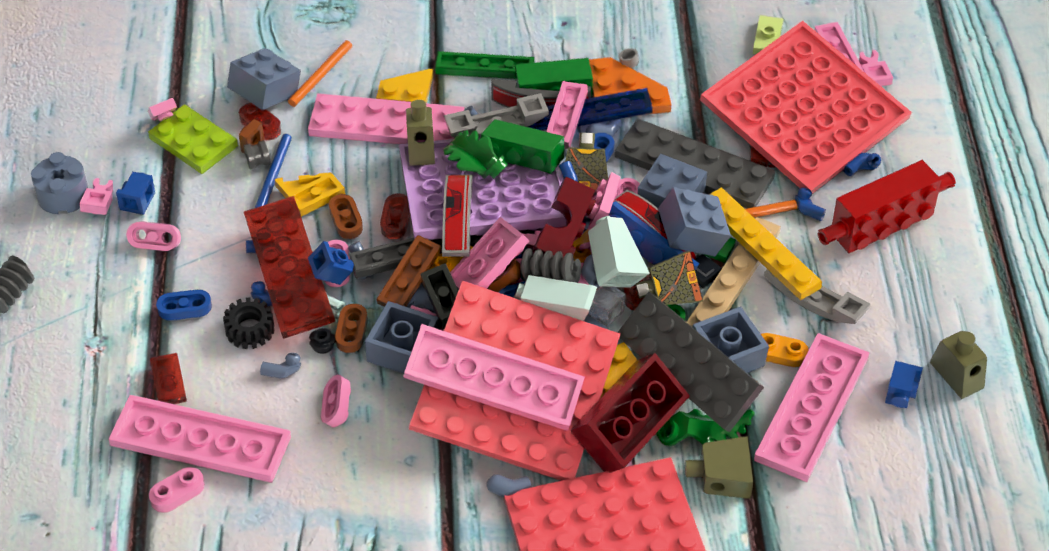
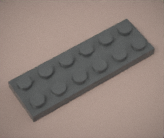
[615,118,775,208]
[617,292,764,432]

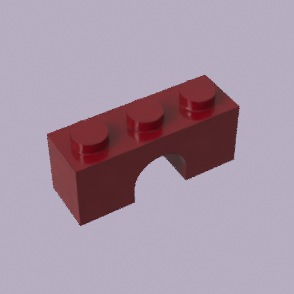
[533,177,596,257]

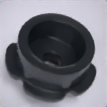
[309,328,336,354]

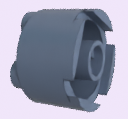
[31,152,88,214]

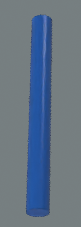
[254,134,292,215]

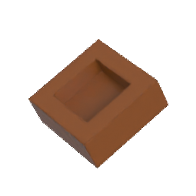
[239,119,264,154]

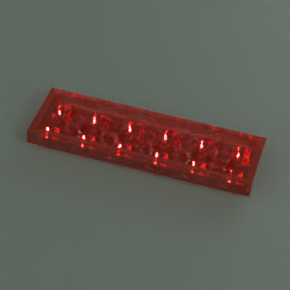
[244,196,336,339]

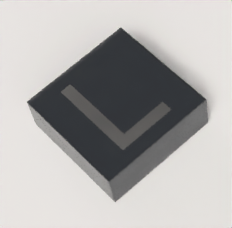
[695,254,722,288]

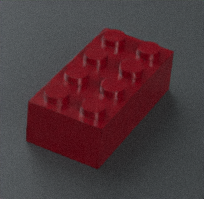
[570,353,690,473]

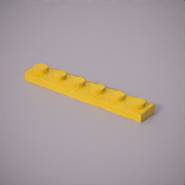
[710,187,822,301]

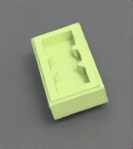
[753,15,783,54]

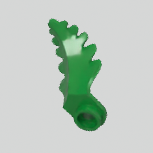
[443,130,508,179]
[656,409,754,447]

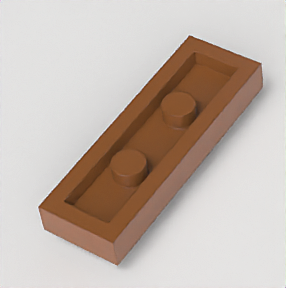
[377,235,442,307]

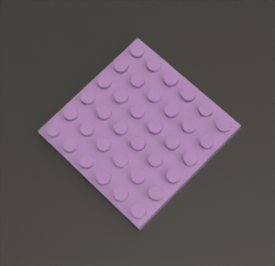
[399,130,566,240]

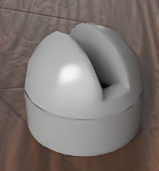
[619,48,639,69]

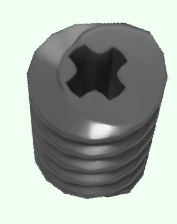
[520,248,581,283]
[0,255,35,313]

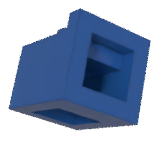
[116,172,155,215]
[308,241,354,285]
[885,361,923,408]

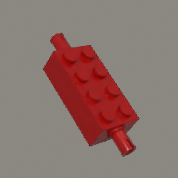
[817,159,956,254]

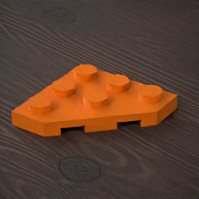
[589,57,672,119]

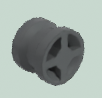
[244,140,270,169]

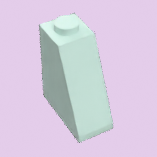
[588,216,650,288]
[514,275,597,321]

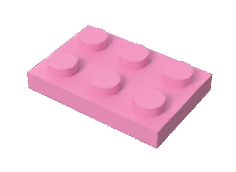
[450,217,529,289]

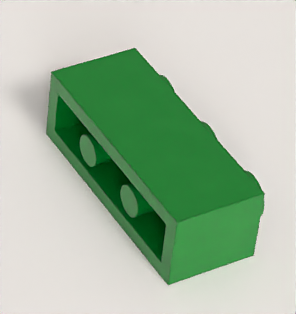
[515,58,593,96]
[481,119,564,174]

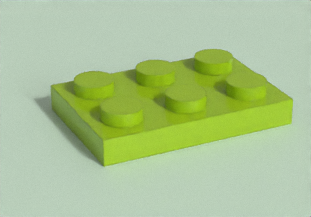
[148,104,238,174]

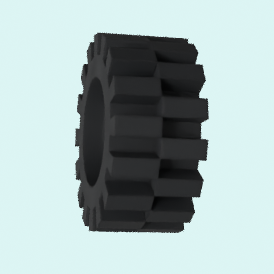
[223,297,275,349]

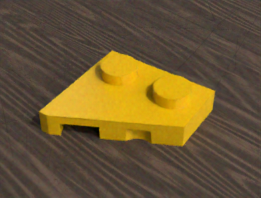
[376,69,433,103]
[275,172,345,217]

